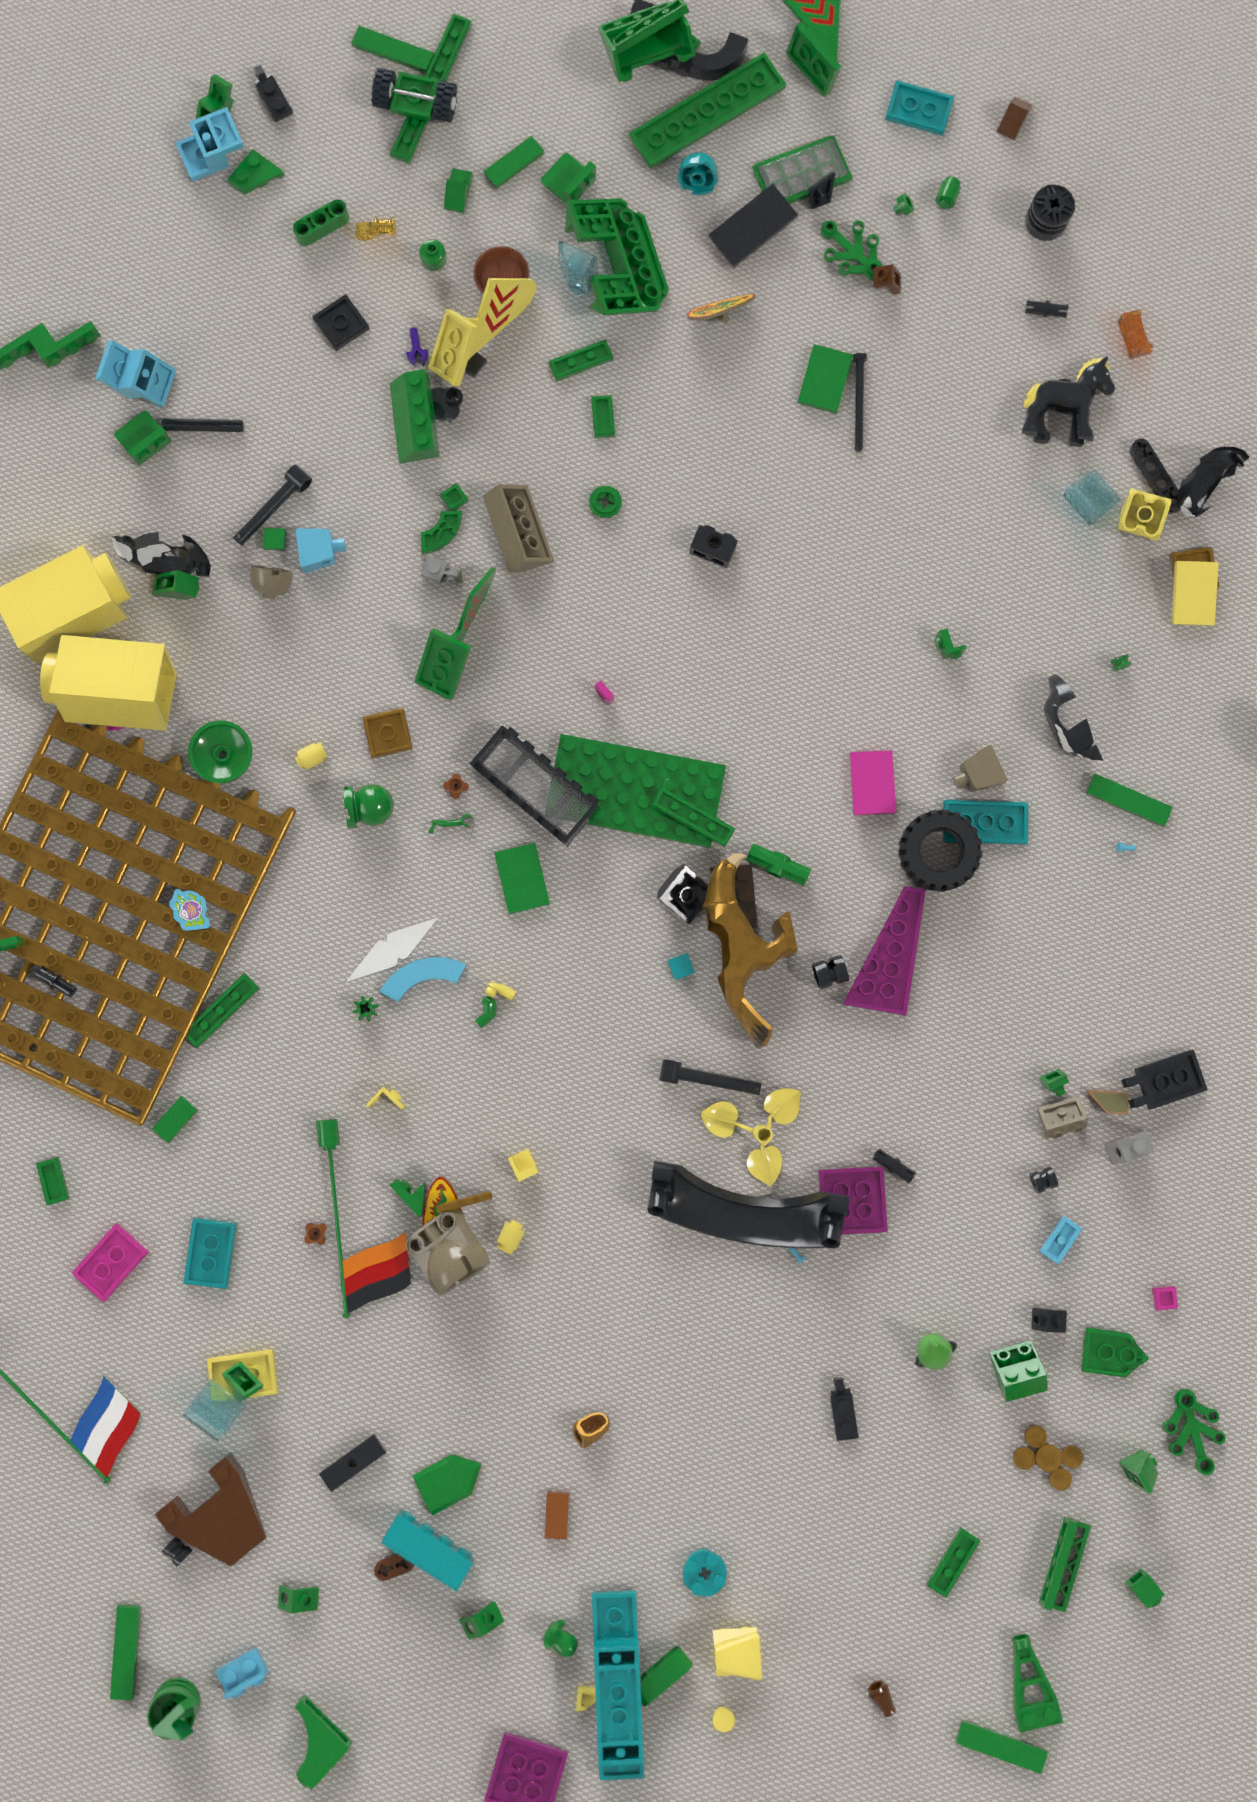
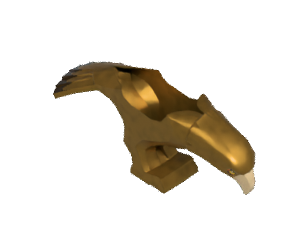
[703,853,798,1049]

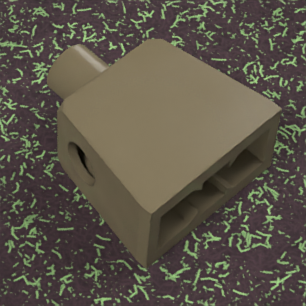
[953,744,1008,792]

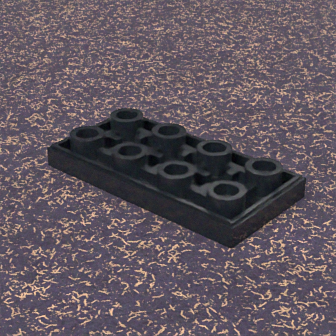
[708,183,798,269]

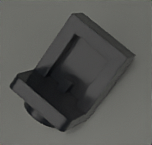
[1031,1308,1067,1333]

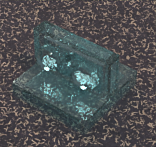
[182,1379,246,1442]

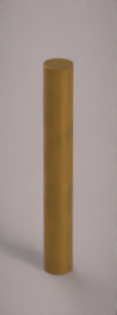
[436,1191,493,1214]

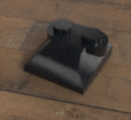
[656,864,708,925]

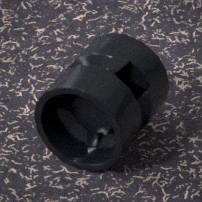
[812,955,849,990]

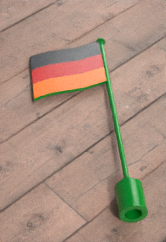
[316,1119,411,1318]

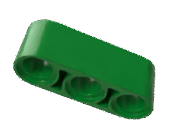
[293,199,349,246]
[640,1645,693,1707]

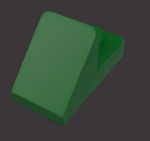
[444,168,473,213]
[390,1179,426,1217]
[152,1696,198,1740]

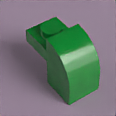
[195,74,234,119]

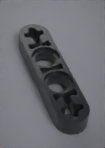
[1130,438,1181,512]

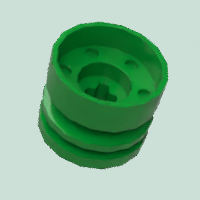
[147,1677,201,1740]

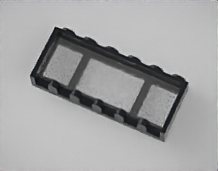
[469,725,601,847]

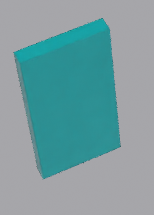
[943,800,1028,845]

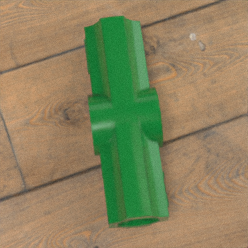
[746,843,811,886]

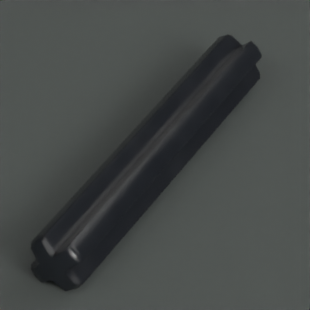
[161,418,244,432]

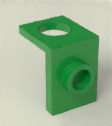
[278,1585,319,1614]
[459,1601,504,1640]

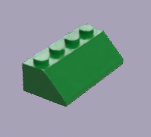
[389,369,440,464]

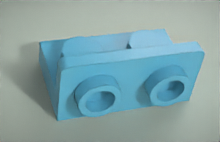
[215,1647,269,1700]

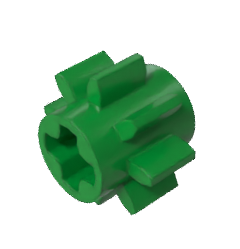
[352,995,380,1022]

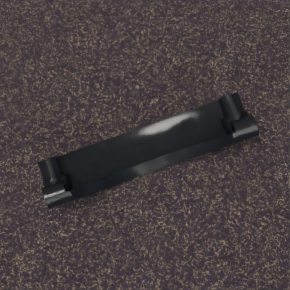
[647,1161,850,1249]

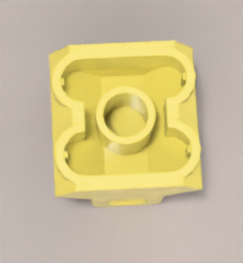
[1117,488,1172,541]
[713,1626,762,1680]

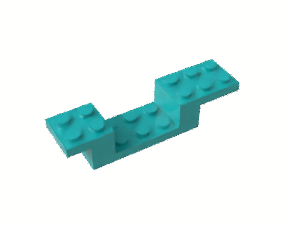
[592,1590,644,1781]

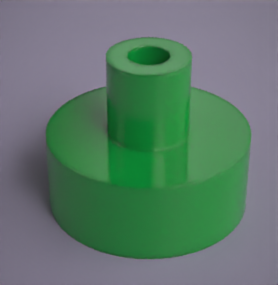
[893,193,915,216]

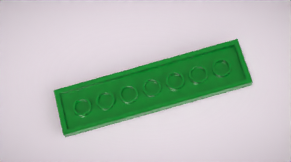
[629,52,786,169]

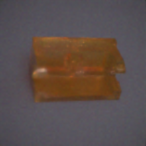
[1117,309,1153,359]

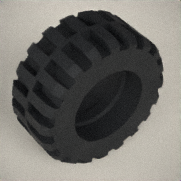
[898,809,983,892]

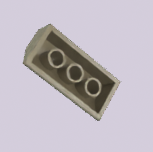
[483,484,554,572]

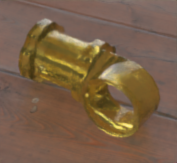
[355,217,396,241]

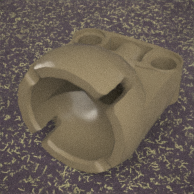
[406,1209,490,1296]

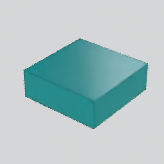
[667,953,695,980]

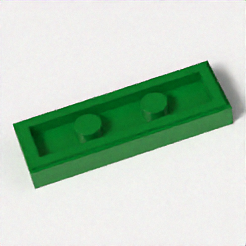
[484,135,544,189]
[549,339,613,382]
[926,1527,981,1598]

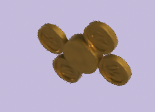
[1013,1425,1083,1491]

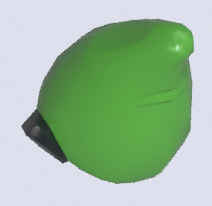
[915,1333,957,1370]

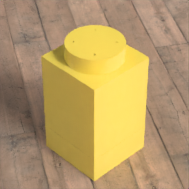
[0,545,132,664]
[40,635,177,731]

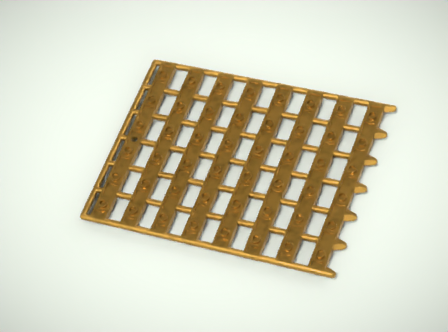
[0,709,296,1126]

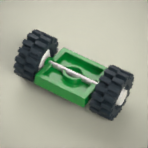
[371,68,458,123]

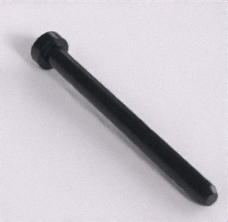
[853,353,867,452]

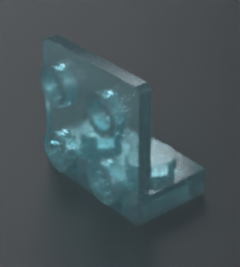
[1062,470,1121,526]

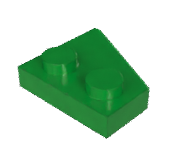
[227,149,285,195]

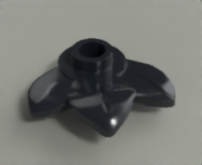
[432,387,463,422]

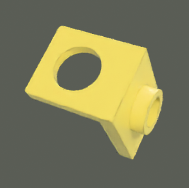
[365,1086,407,1110]

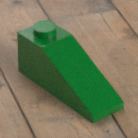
[1119,1449,1159,1494]

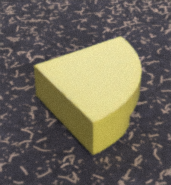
[576,1686,596,1711]

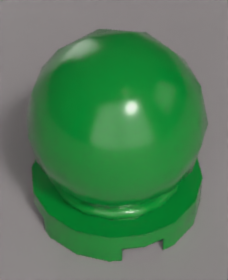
[343,784,394,829]

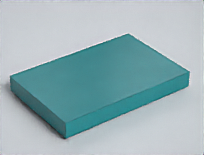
[885,80,954,136]
[183,1218,237,1289]

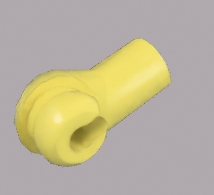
[485,982,517,1001]

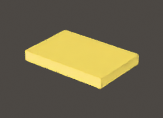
[1172,561,1219,626]
[207,1349,279,1403]

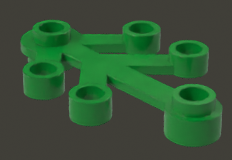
[820,220,883,280]
[1162,1389,1226,1475]

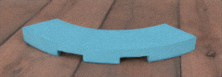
[380,957,466,1002]

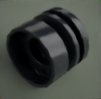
[1025,185,1075,241]

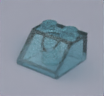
[558,240,597,296]

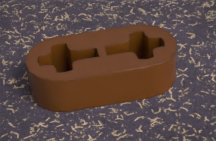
[374,1553,415,1581]

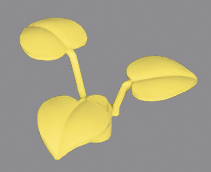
[701,1088,801,1186]

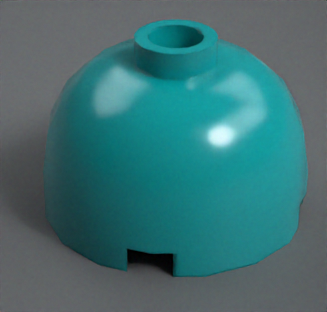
[677,152,719,195]

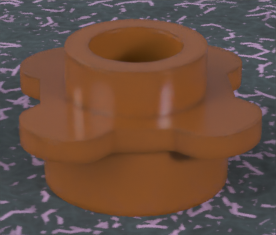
[443,774,469,799]
[304,1222,327,1245]

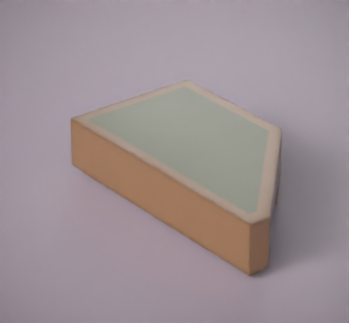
[1087,1090,1129,1115]

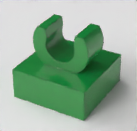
[1039,1069,1069,1097]

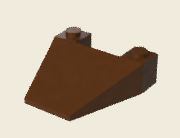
[154,1452,267,1567]

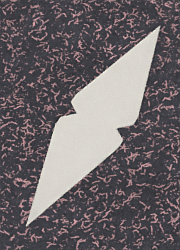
[346,918,438,982]

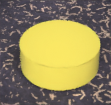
[712,1707,735,1732]

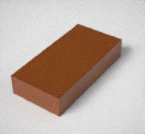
[545,1491,569,1540]

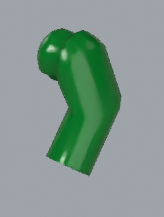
[475,996,497,1028]

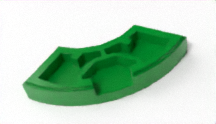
[421,510,462,554]

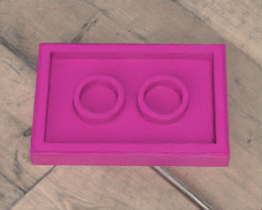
[850,750,896,816]
[71,1223,149,1302]

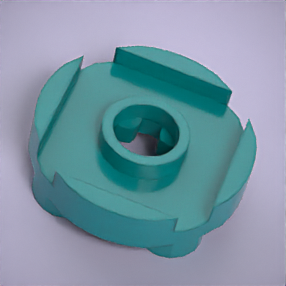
[682,1549,727,1597]

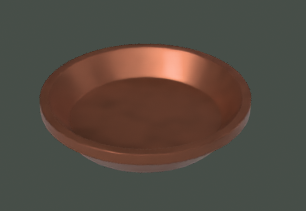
[473,246,529,294]

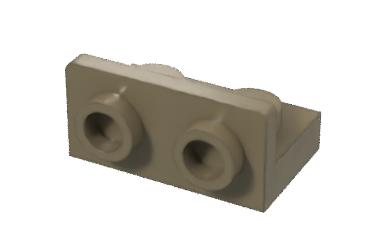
[1037,1096,1088,1139]

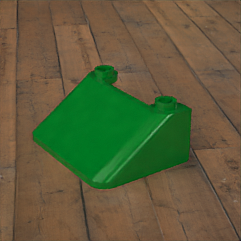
[599,2,696,82]

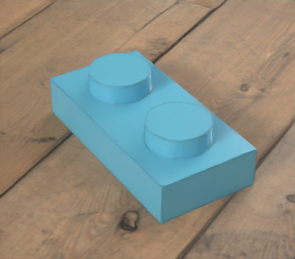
[1039,1216,1082,1265]

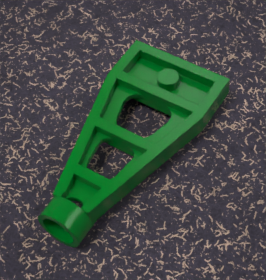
[1012,1634,1063,1733]

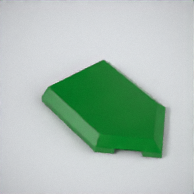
[1081,1327,1149,1378]
[413,1454,482,1516]

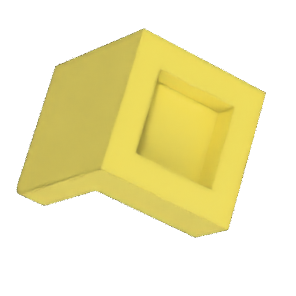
[508,1149,539,1182]

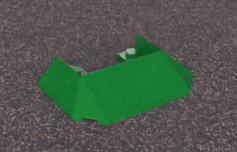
[565,198,669,316]

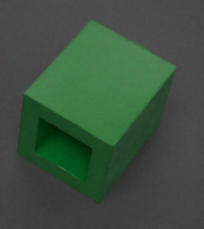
[1125,1568,1165,1609]

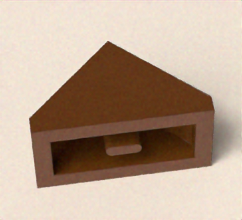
[996,96,1032,140]

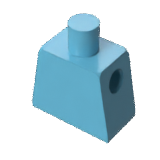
[295,528,346,573]

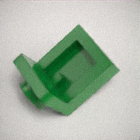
[935,628,967,660]

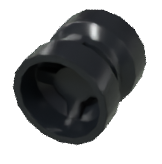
[1029,1166,1059,1194]
[161,1537,193,1567]

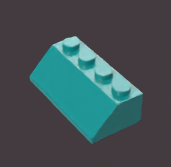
[381,1510,474,1592]

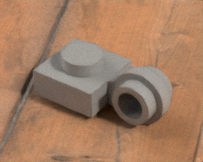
[421,556,462,584]

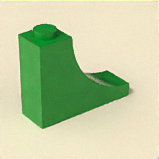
[295,1694,353,1790]

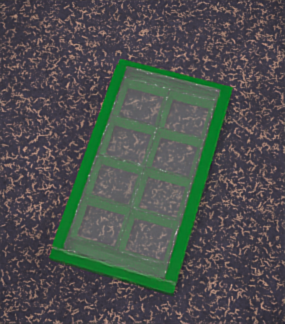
[752,135,853,204]

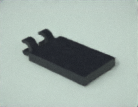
[1121,1049,1208,1110]

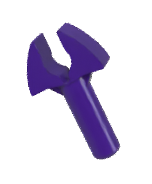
[406,327,429,367]

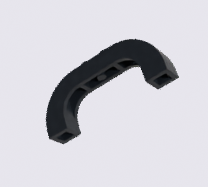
[630,0,749,81]

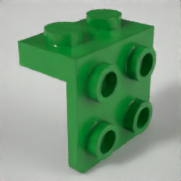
[541,153,597,204]
[114,410,172,466]

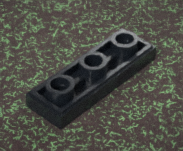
[319,1433,387,1492]

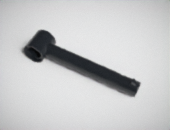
[233,464,313,546]
[659,1059,761,1095]

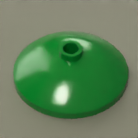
[188,720,253,784]

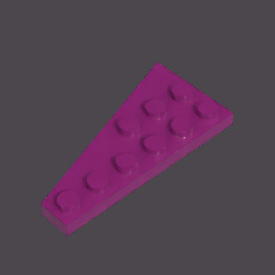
[842,886,926,1016]

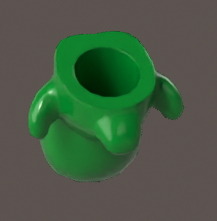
[541,1620,578,1658]

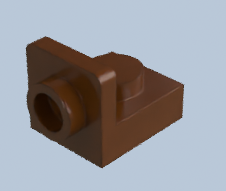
[873,264,901,295]

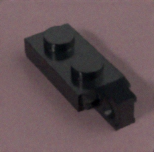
[253,65,294,122]
[829,1377,859,1441]

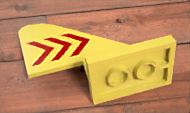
[428,278,537,386]

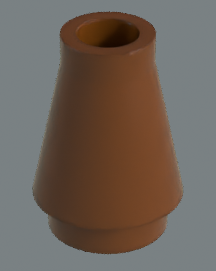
[868,1680,896,1717]

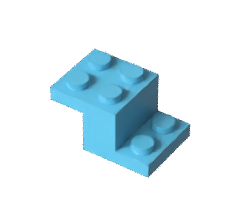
[175,107,244,182]
[95,340,177,407]

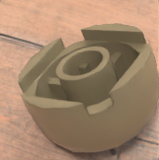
[250,565,293,599]

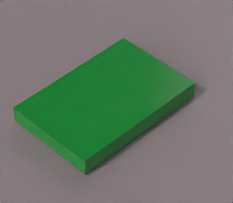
[797,344,853,414]
[494,843,550,915]

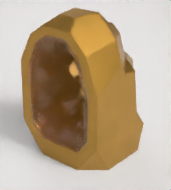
[572,1413,610,1448]

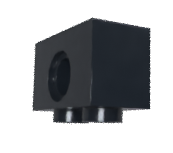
[689,525,738,569]

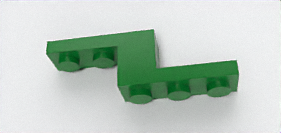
[0,321,101,370]

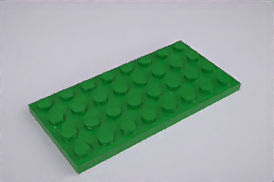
[545,734,726,848]

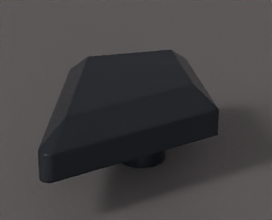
[808,171,836,210]

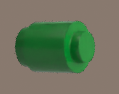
[935,176,961,210]

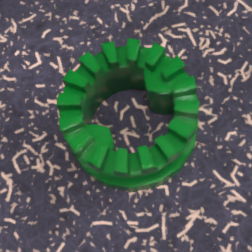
[1110,654,1132,671]

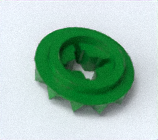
[589,486,622,519]

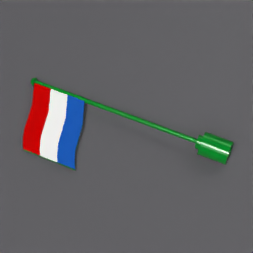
[0,1369,141,1484]

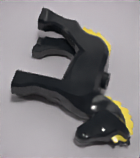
[1022,356,1115,447]

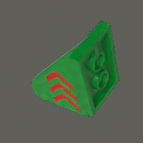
[782,0,841,97]
[414,567,496,700]

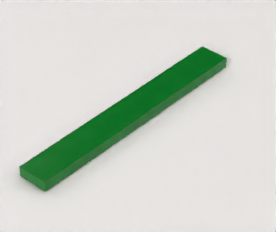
[390,13,472,164]

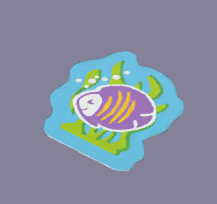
[169,889,210,931]

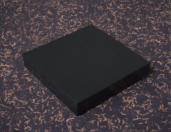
[312,294,370,351]

